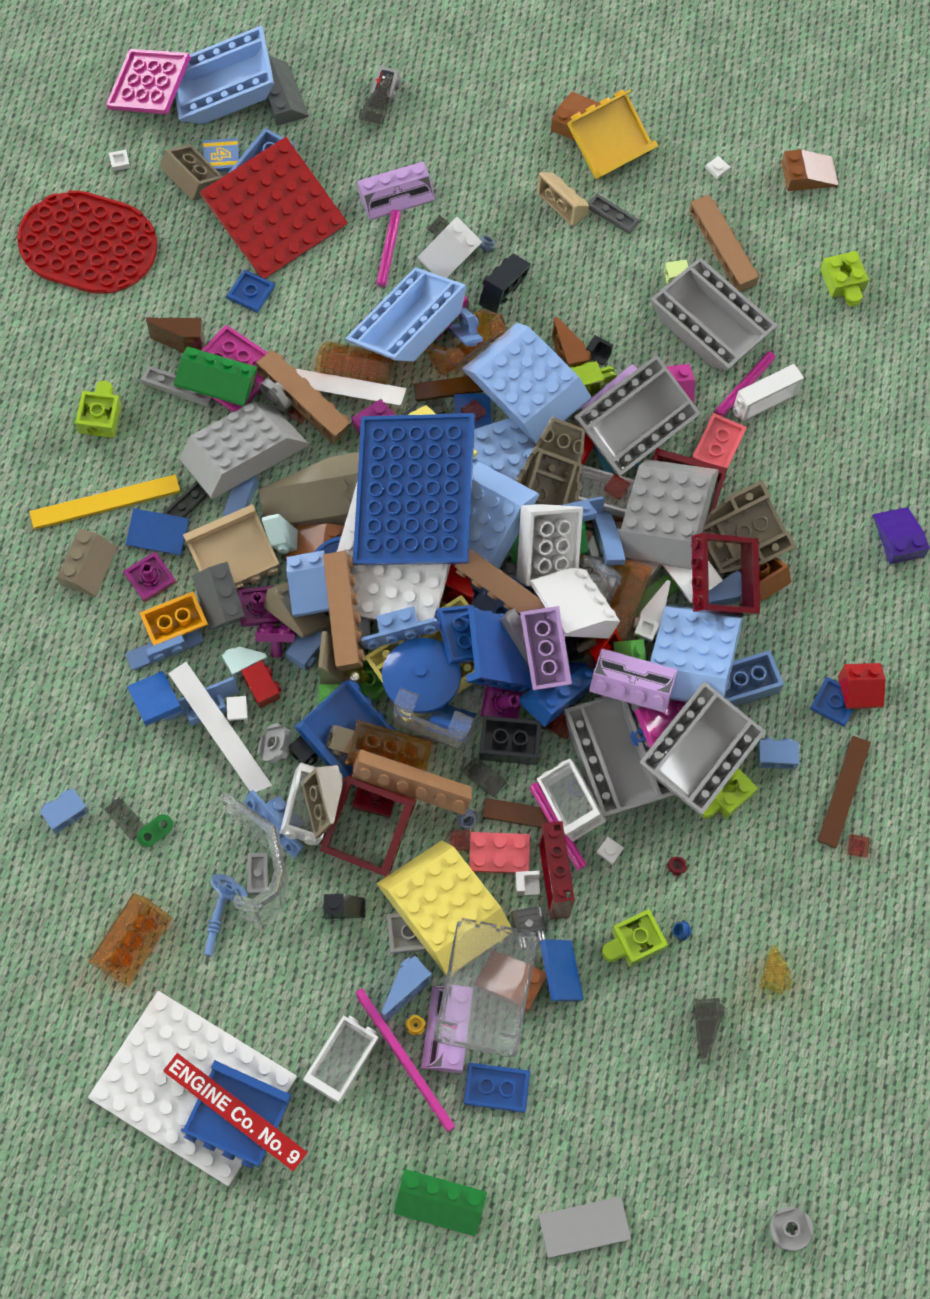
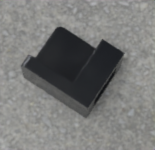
[586,335,613,366]

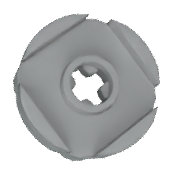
[259,378,292,412]
[258,723,292,763]
[769,1207,813,1251]

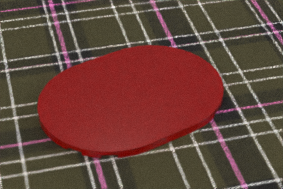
[17,191,158,294]

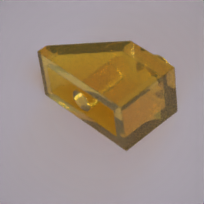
[759,945,792,994]

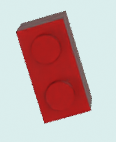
[241,661,282,709]

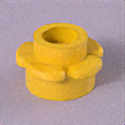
[405,1015,426,1035]

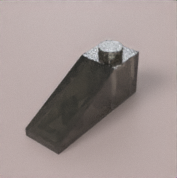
[358,74,394,128]
[693,998,725,1065]

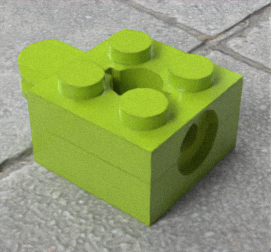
[820,251,869,307]
[570,361,617,398]
[75,380,122,438]
[699,768,758,819]
[602,909,668,967]

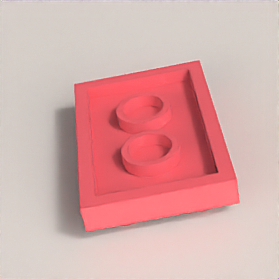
[692,413,747,468]
[469,832,530,874]

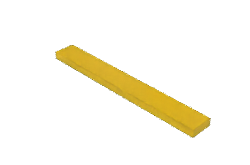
[29,474,181,530]

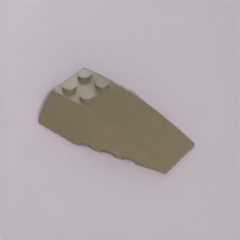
[515,417,585,505]
[259,452,359,527]
[702,480,797,574]

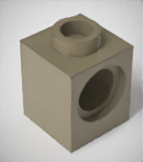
[325,725,355,756]

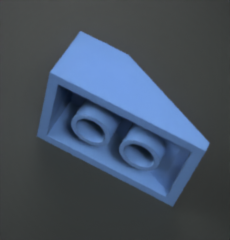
[287,550,329,617]
[382,956,431,1022]

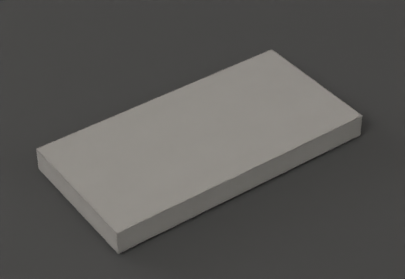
[538,1196,631,1258]

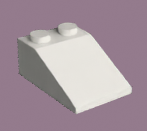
[417,217,482,278]
[663,561,723,603]

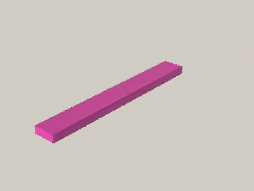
[356,988,455,1133]

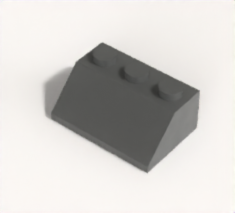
[192,562,246,631]

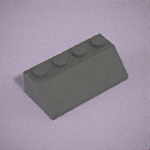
[266,56,309,126]

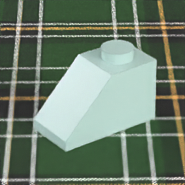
[262,514,298,554]
[222,646,268,679]

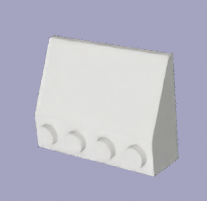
[516,504,583,586]
[530,568,620,638]

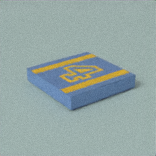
[203,138,239,172]

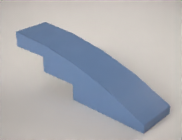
[592,511,625,565]

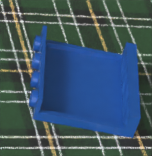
[460,608,532,692]
[294,680,400,778]
[180,1060,292,1169]

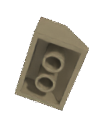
[159,144,223,200]
[57,528,117,597]

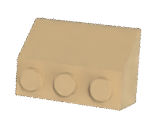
[537,172,589,226]

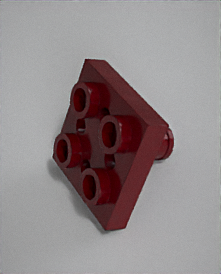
[352,787,395,818]

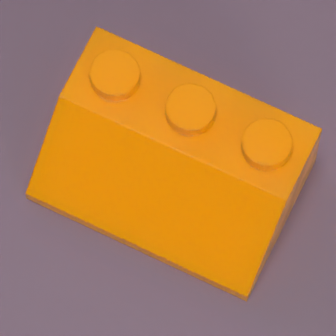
[140,591,208,646]

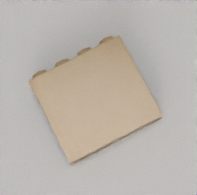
[183,504,282,591]

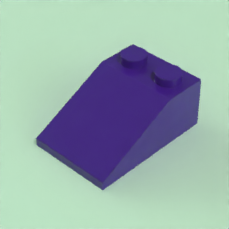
[873,507,930,564]

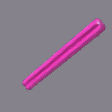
[377,209,401,287]
[715,351,775,417]
[530,782,586,870]

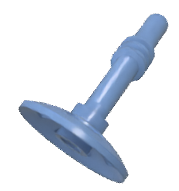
[204,874,248,957]

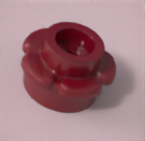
[667,857,687,876]

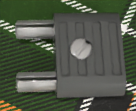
[510,906,546,949]

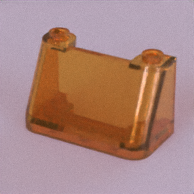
[425,309,506,376]

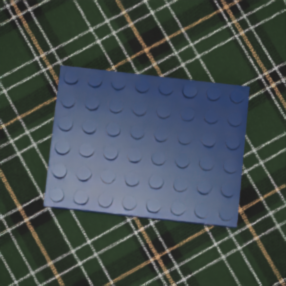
[353,413,475,565]

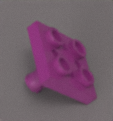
[123,552,176,603]
[238,586,280,627]
[255,622,297,658]
[480,686,523,719]

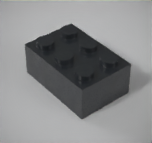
[479,716,541,765]

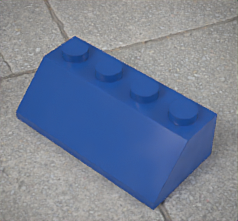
[519,662,594,727]

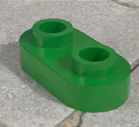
[136,814,173,847]

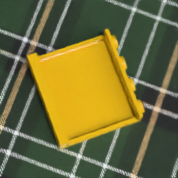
[567,89,658,179]

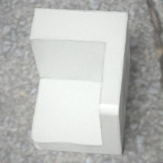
[226,696,249,724]
[515,871,540,896]

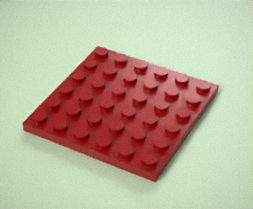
[200,137,348,279]

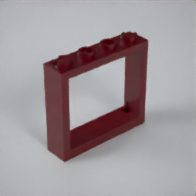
[653,448,728,514]
[691,533,760,616]
[319,774,417,877]
[538,821,575,920]

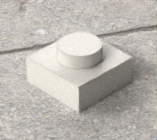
[109,150,130,171]
[705,156,730,179]
[634,616,659,642]
[596,837,624,865]

